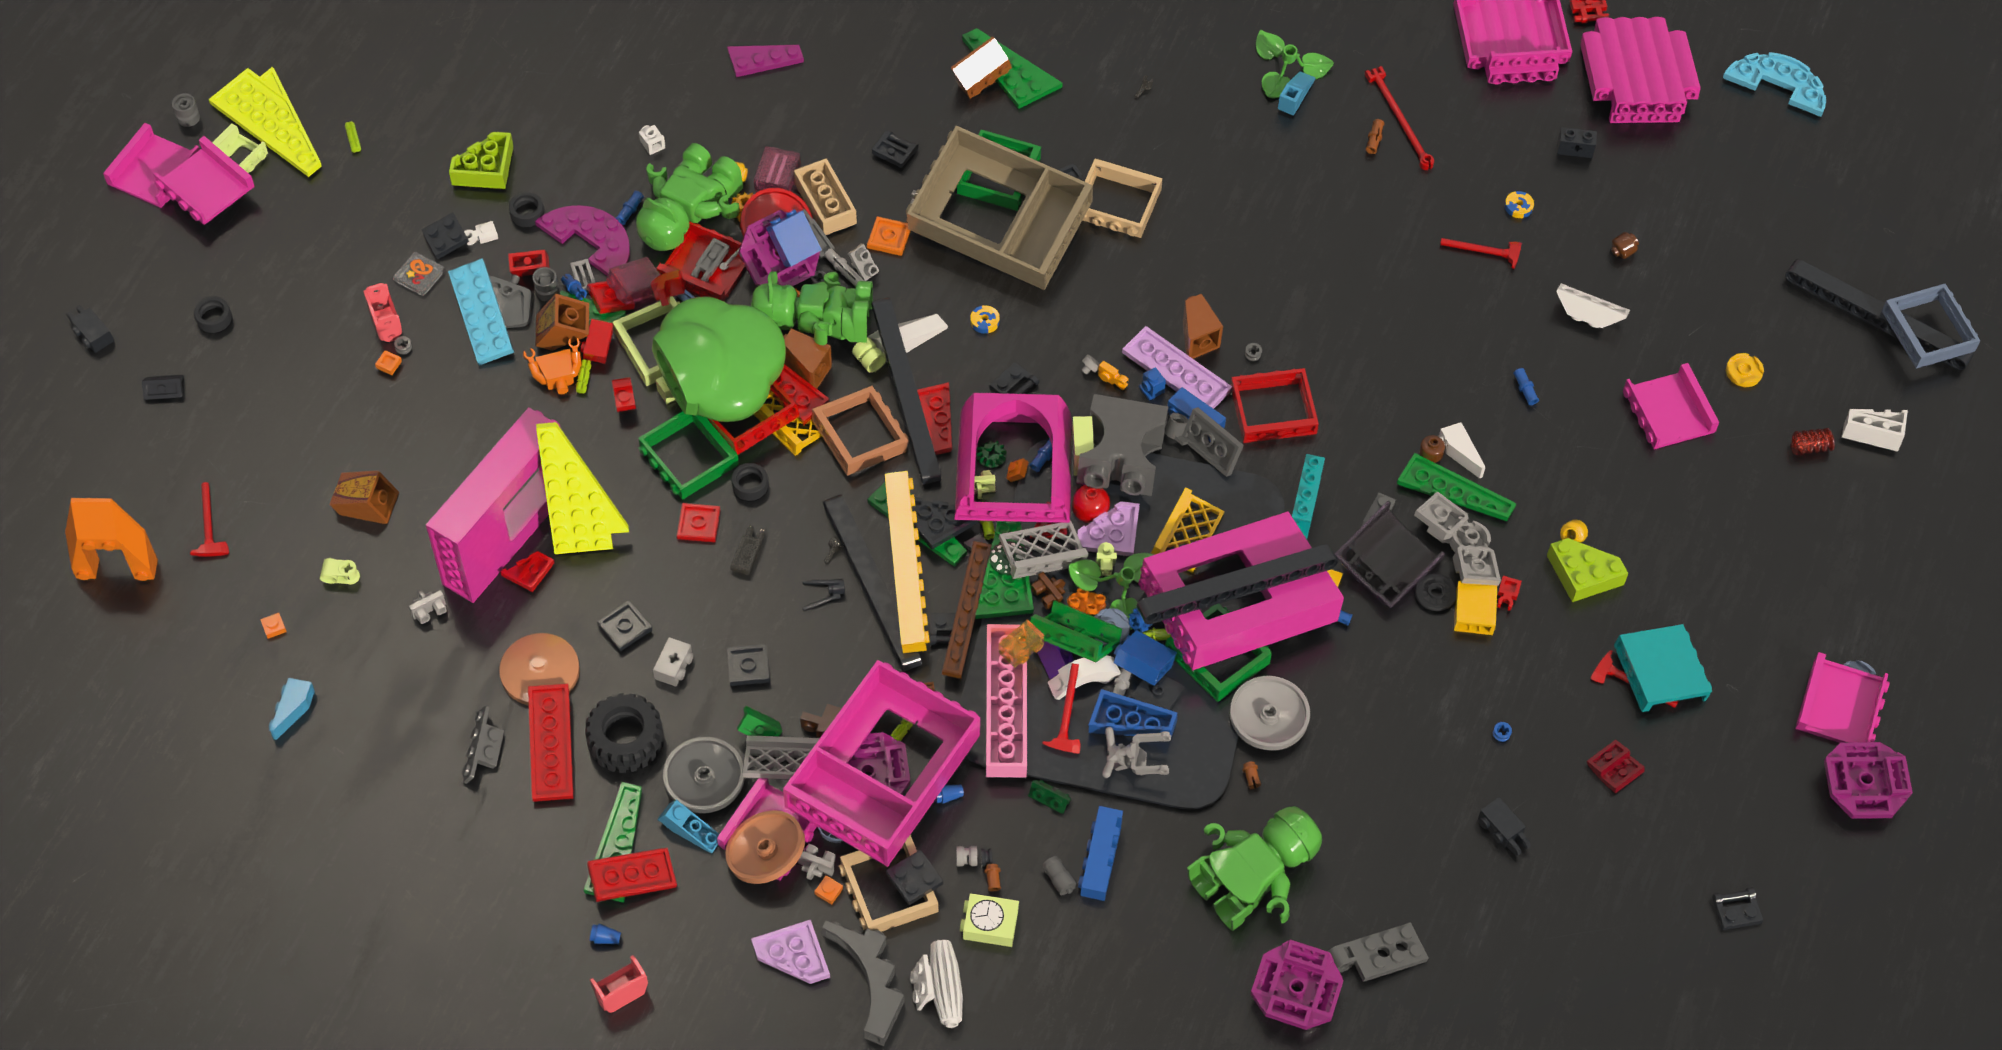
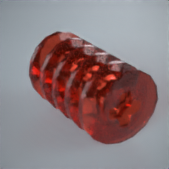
[1791,428,1835,455]

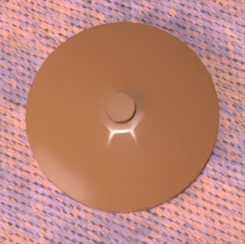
[500,633,580,706]
[726,810,805,884]

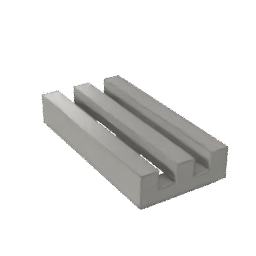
[570,259,595,293]

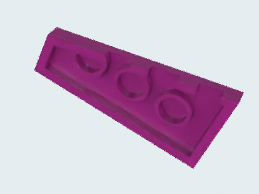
[727,45,804,77]

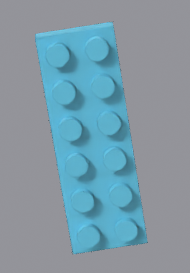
[448,258,514,365]

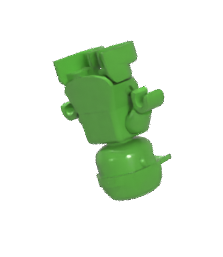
[636,143,743,251]
[751,271,873,345]
[1187,806,1322,931]

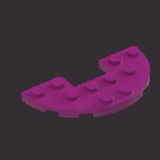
[535,205,630,280]

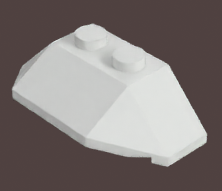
[1556,283,1630,328]

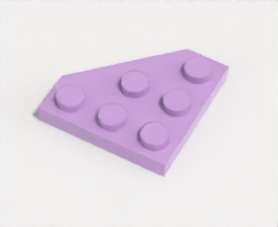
[1076,501,1139,556]
[751,920,830,984]

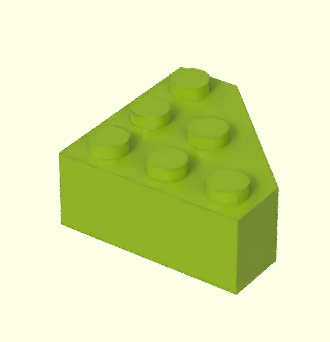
[449,132,513,189]
[1547,538,1629,602]

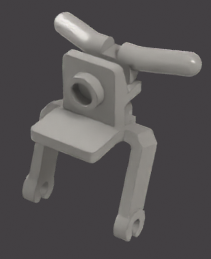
[1103,727,1171,778]

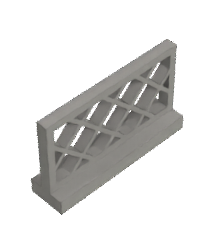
[999,521,1088,579]
[743,735,820,779]

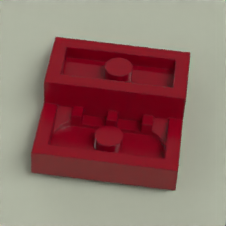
[1587,739,1645,793]

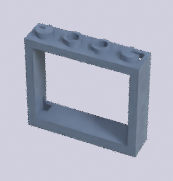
[1882,284,1980,369]

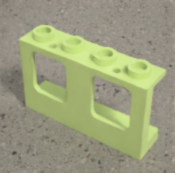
[212,124,268,173]

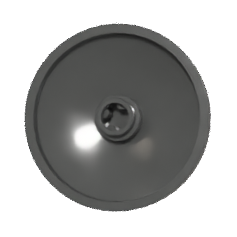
[663,737,745,813]

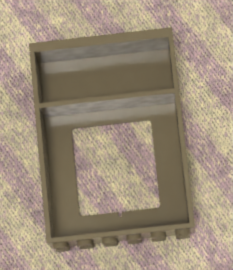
[906,126,1093,290]

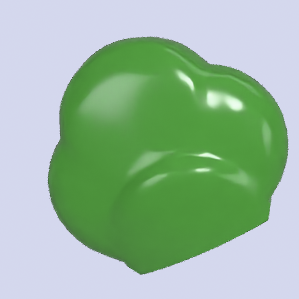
[652,297,786,422]

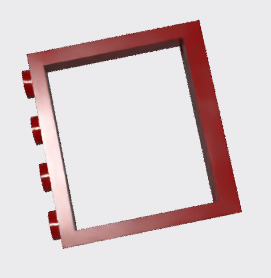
[1231,368,1319,443]
[707,382,800,455]

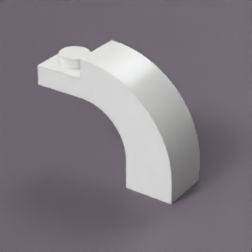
[1048,655,1121,700]

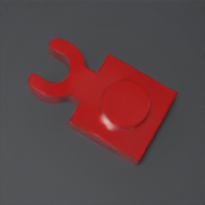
[1497,576,1522,611]

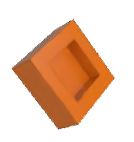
[375,351,402,375]
[1006,458,1028,482]
[260,613,286,639]
[814,876,843,905]

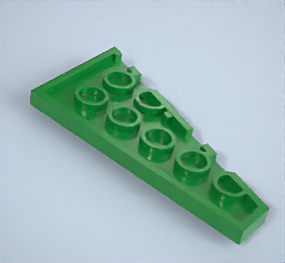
[962,28,1063,109]
[975,521,1034,619]

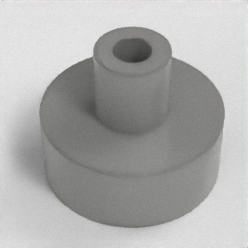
[1082,354,1100,374]

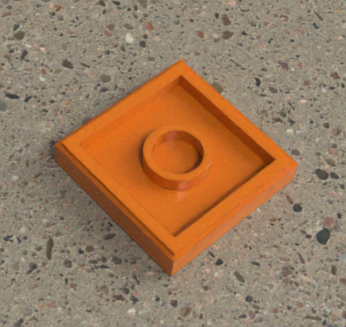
[867,216,911,256]

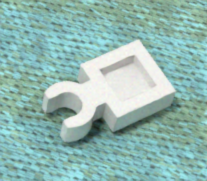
[464,221,498,245]

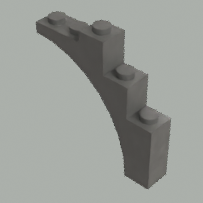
[822,921,904,1046]

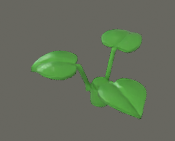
[1256,30,1334,98]
[1068,553,1155,630]

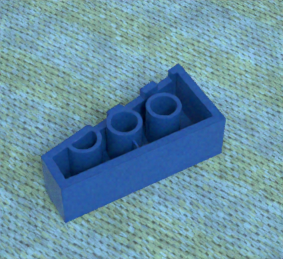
[1089,689,1178,737]
[1078,806,1123,901]

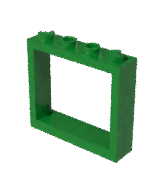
[957,130,1041,211]
[638,411,739,500]
[1165,604,1272,702]

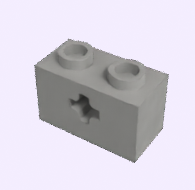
[653,637,694,686]

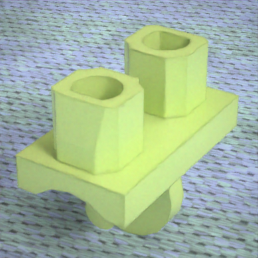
[974,470,996,499]
[1095,542,1117,576]

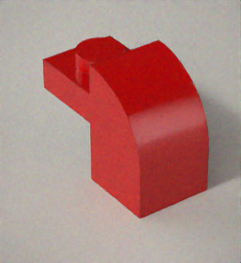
[651,269,685,307]
[612,377,636,412]

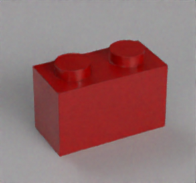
[508,250,550,277]
[580,319,613,364]

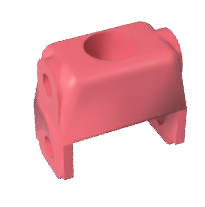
[363,283,402,342]
[590,955,648,1013]

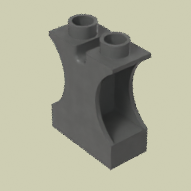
[1076,394,1168,496]

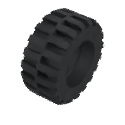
[585,693,664,773]

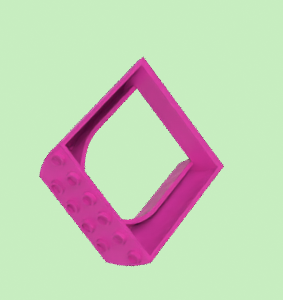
[954,393,1072,523]

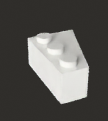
[1842,409,1908,451]

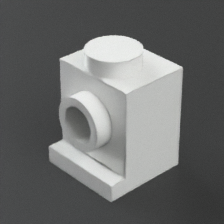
[639,125,665,155]

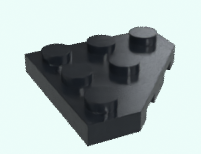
[912,497,979,549]

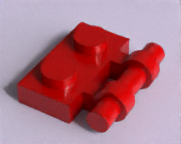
[1569,0,1609,24]

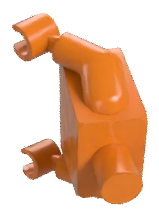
[523,338,582,394]

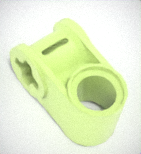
[320,558,360,584]

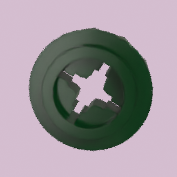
[976,440,1007,468]

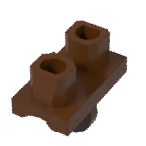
[1031,572,1066,609]

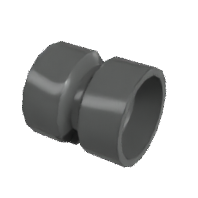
[172,93,200,127]
[533,267,559,301]

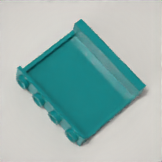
[1614,624,1712,712]

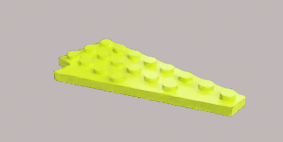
[209,67,321,177]
[536,422,629,554]

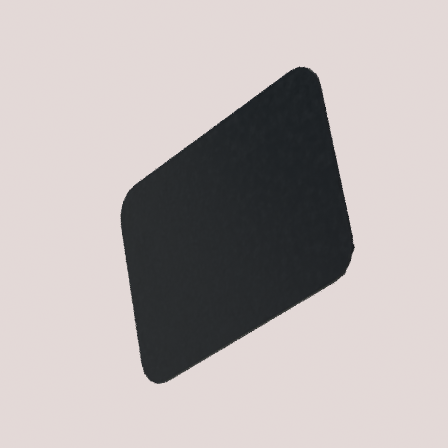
[960,438,1285,810]

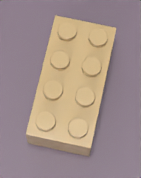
[794,158,857,235]

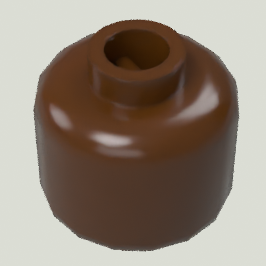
[1611,232,1639,259]
[1419,435,1445,463]

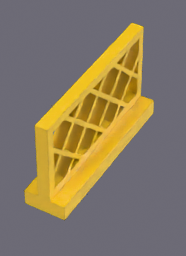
[754,393,822,456]
[1151,487,1225,573]

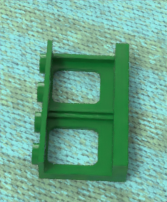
[1028,601,1122,663]

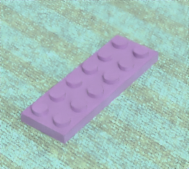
[1122,326,1232,409]

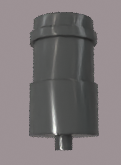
[1042,856,1077,895]

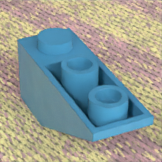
[1278,71,1315,116]
[269,678,315,740]
[657,800,719,854]

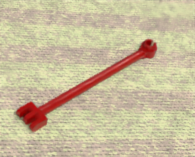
[1365,66,1434,170]

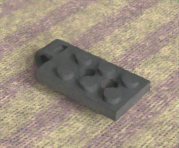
[1165,407,1244,477]
[1327,922,1429,982]

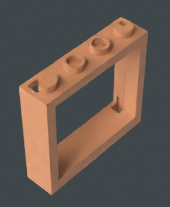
[812,386,909,476]

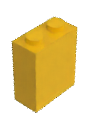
[1454,581,1497,635]

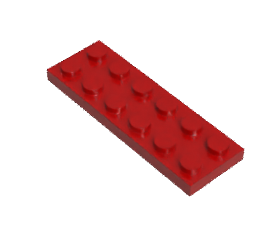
[528,684,573,802]

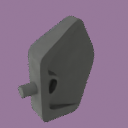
[490,275,534,328]

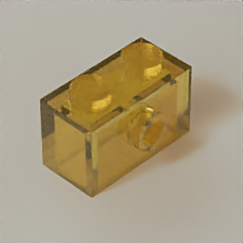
[999,619,1044,668]

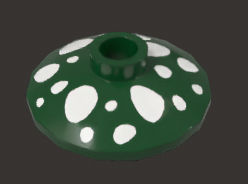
[989,541,1027,576]

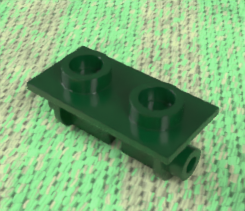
[1028,780,1072,814]

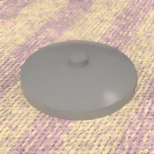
[1230,676,1310,750]

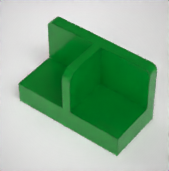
[737,706,782,737]

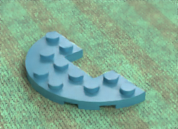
[1723,52,1826,117]

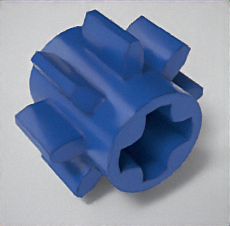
[1129,608,1153,633]

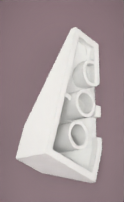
[867,314,948,362]

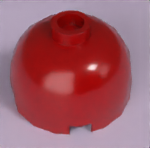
[1072,485,1110,523]

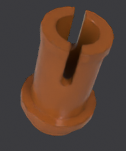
[1242,762,1261,789]
[984,864,1001,891]

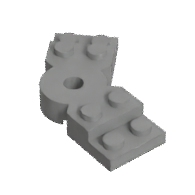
[1414,492,1501,586]

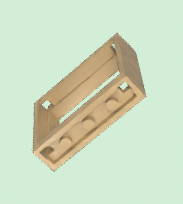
[1082,159,1162,238]
[838,835,938,932]

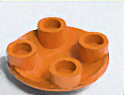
[1067,588,1106,615]

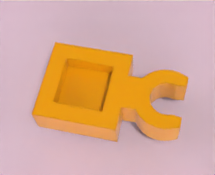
[1098,361,1129,390]

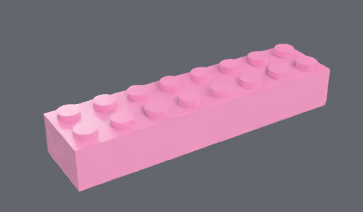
[986,624,1027,777]

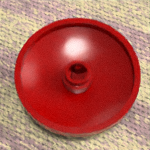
[740,188,812,257]

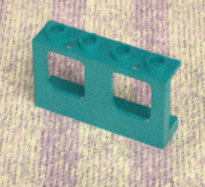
[1292,454,1325,539]

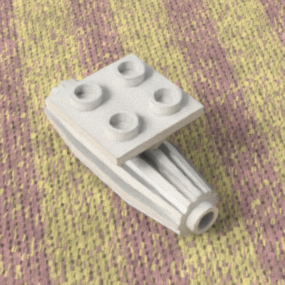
[910,940,963,1028]

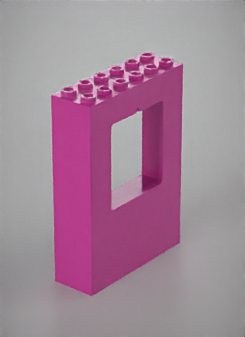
[426,407,560,603]
[1138,512,1344,671]
[783,660,980,867]

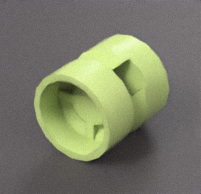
[852,338,886,373]

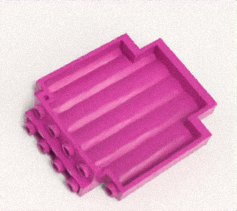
[1453,0,1572,84]
[1580,17,1701,123]

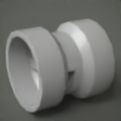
[956,846,977,866]

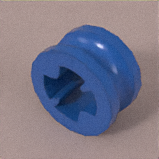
[1493,722,1512,742]

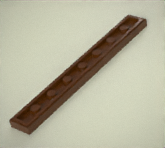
[942,541,992,679]

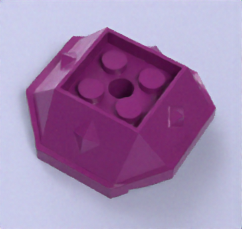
[738,210,820,286]
[848,732,910,795]
[1824,742,1913,819]
[1251,940,1343,1030]

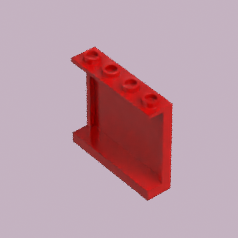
[656,221,746,302]

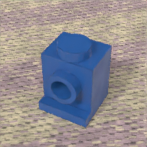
[1139,367,1166,400]

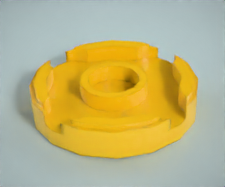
[1726,353,1764,387]

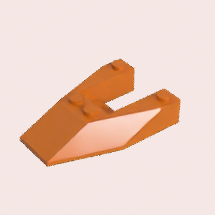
[65,498,158,581]

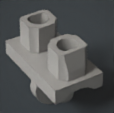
[848,244,879,281]
[409,590,447,624]
[798,844,835,880]

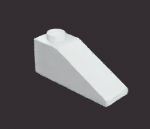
[1439,422,1485,478]

